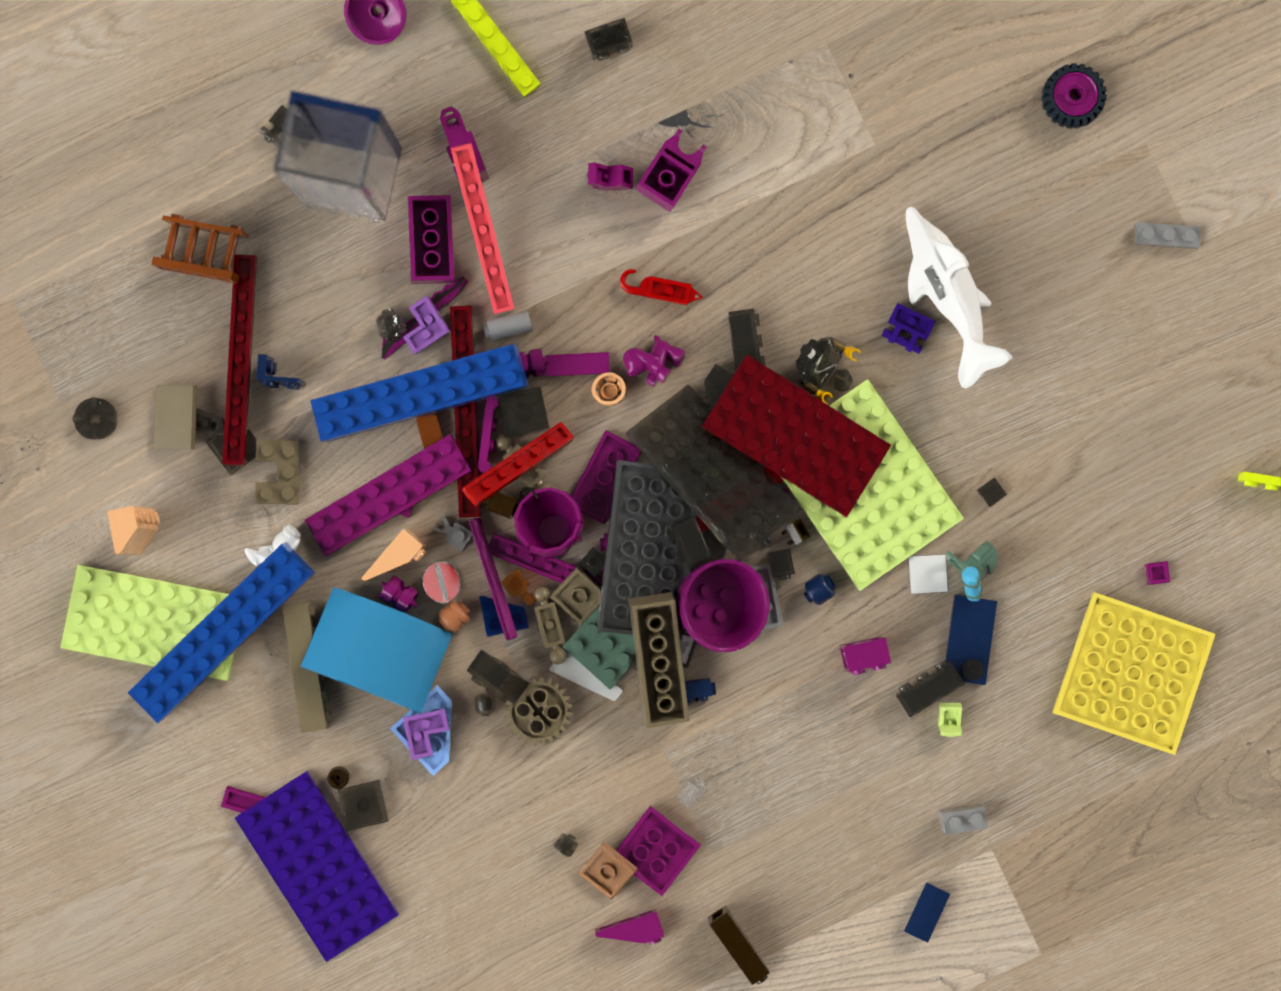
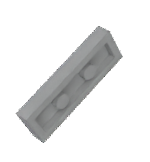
[1134,222,1201,249]
[752,563,783,630]

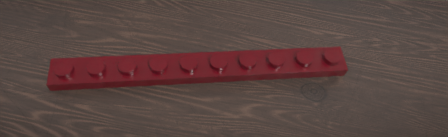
[222,255,257,466]
[450,305,481,518]

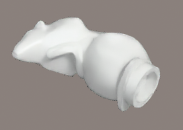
[244,524,301,566]

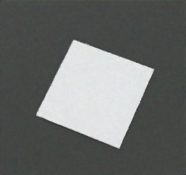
[909,554,948,594]

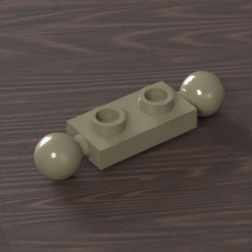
[495,434,553,490]
[533,586,567,664]

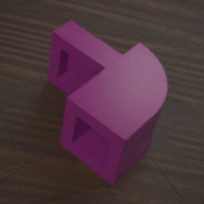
[587,162,633,191]

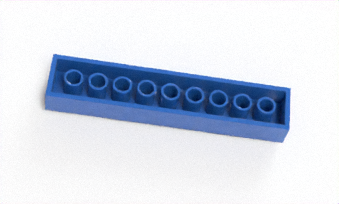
[310,344,529,442]
[127,542,316,724]

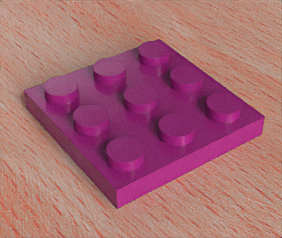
[615,805,701,896]

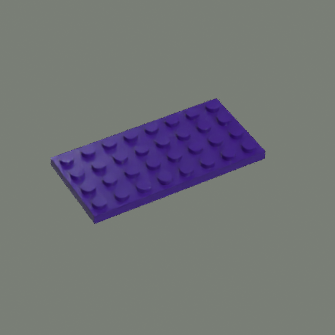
[235,770,399,962]

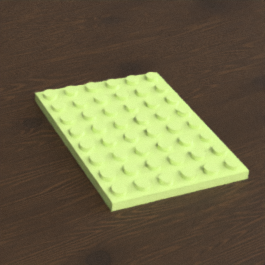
[781,379,964,591]

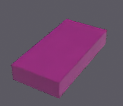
[221,786,266,813]

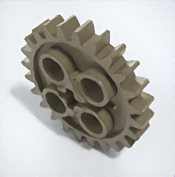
[504,676,573,746]

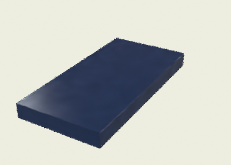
[942,595,997,685]

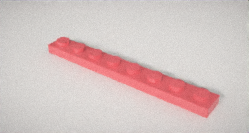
[450,143,514,314]

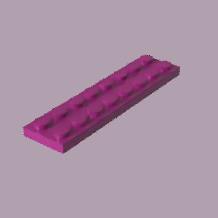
[305,434,472,557]

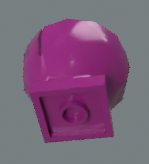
[514,487,584,560]

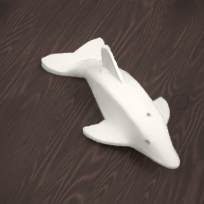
[906,207,1012,389]

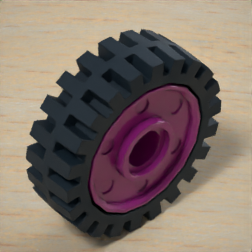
[1041,63,1107,129]

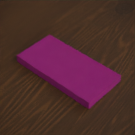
[571,430,643,524]

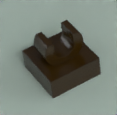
[782,518,810,545]

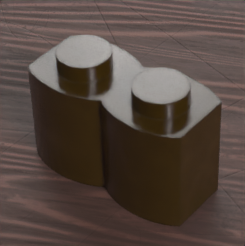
[484,492,519,519]

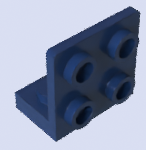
[256,354,306,390]

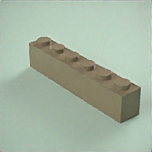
[282,602,332,733]

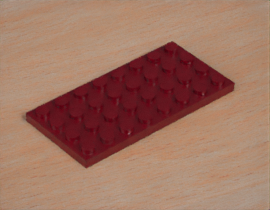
[702,355,891,518]

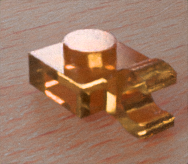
[501,569,536,606]

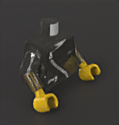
[796,337,861,404]

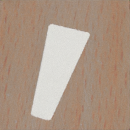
[549,650,623,701]

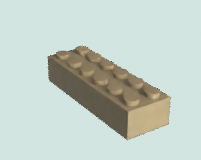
[628,592,689,728]

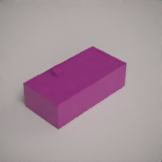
[408,195,454,284]

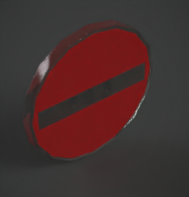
[421,562,461,604]

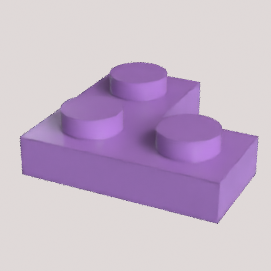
[403,296,451,355]
[403,708,450,760]

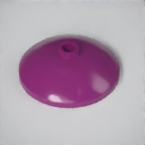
[344,0,407,45]

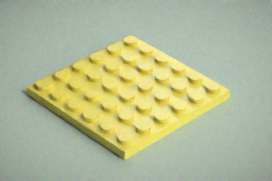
[1052,592,1216,755]

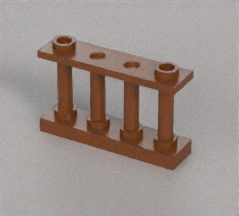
[151,214,249,284]

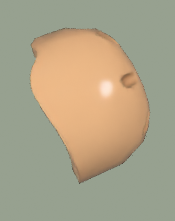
[592,373,626,406]

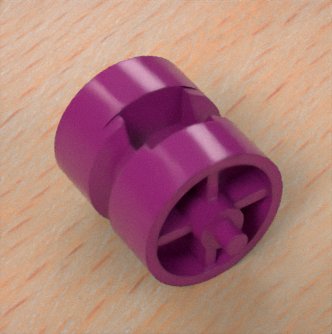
[520,348,550,378]
[379,575,419,613]

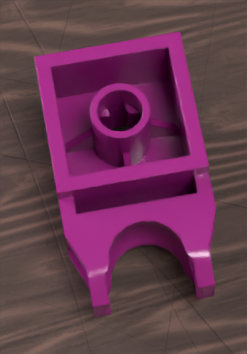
[440,106,489,182]
[635,129,707,212]

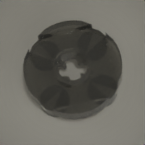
[72,397,117,440]

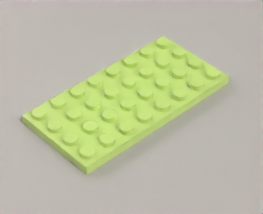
[60,565,234,681]

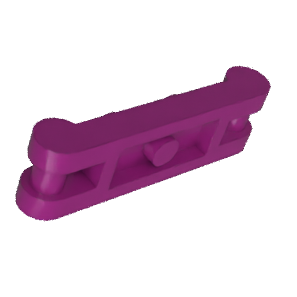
[478,397,500,473]

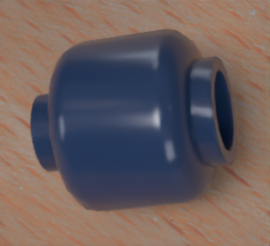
[804,574,836,605]

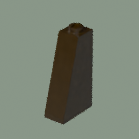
[708,905,770,985]

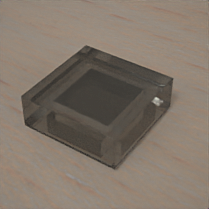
[977,477,1007,507]

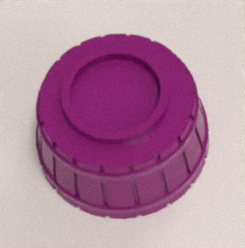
[676,559,770,653]

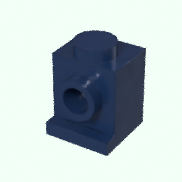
[685,678,716,703]

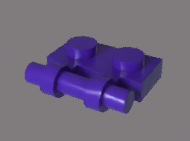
[881,303,936,354]

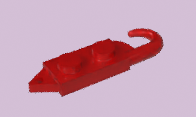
[620,269,703,306]

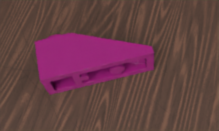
[595,909,664,945]

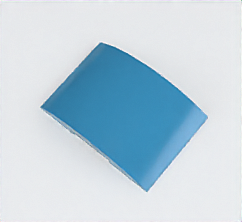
[300,587,453,714]

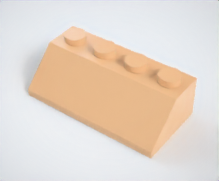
[107,506,160,555]

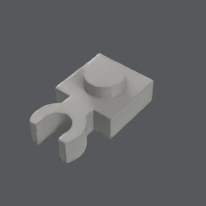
[434,517,473,551]

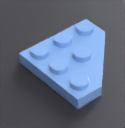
[390,685,452,776]

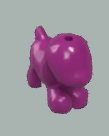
[623,335,686,387]

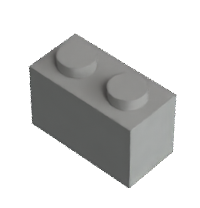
[938,804,988,835]

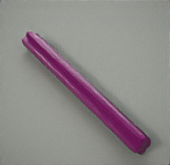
[469,518,517,640]

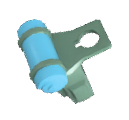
[946,541,999,601]

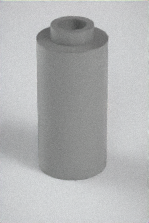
[484,311,533,341]

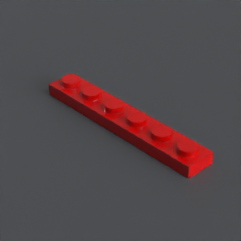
[462,422,574,507]

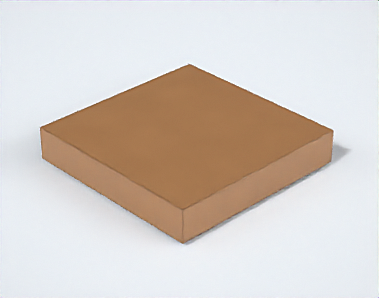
[578,842,637,900]

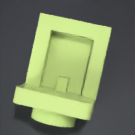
[938,703,962,737]

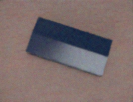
[904,882,950,943]

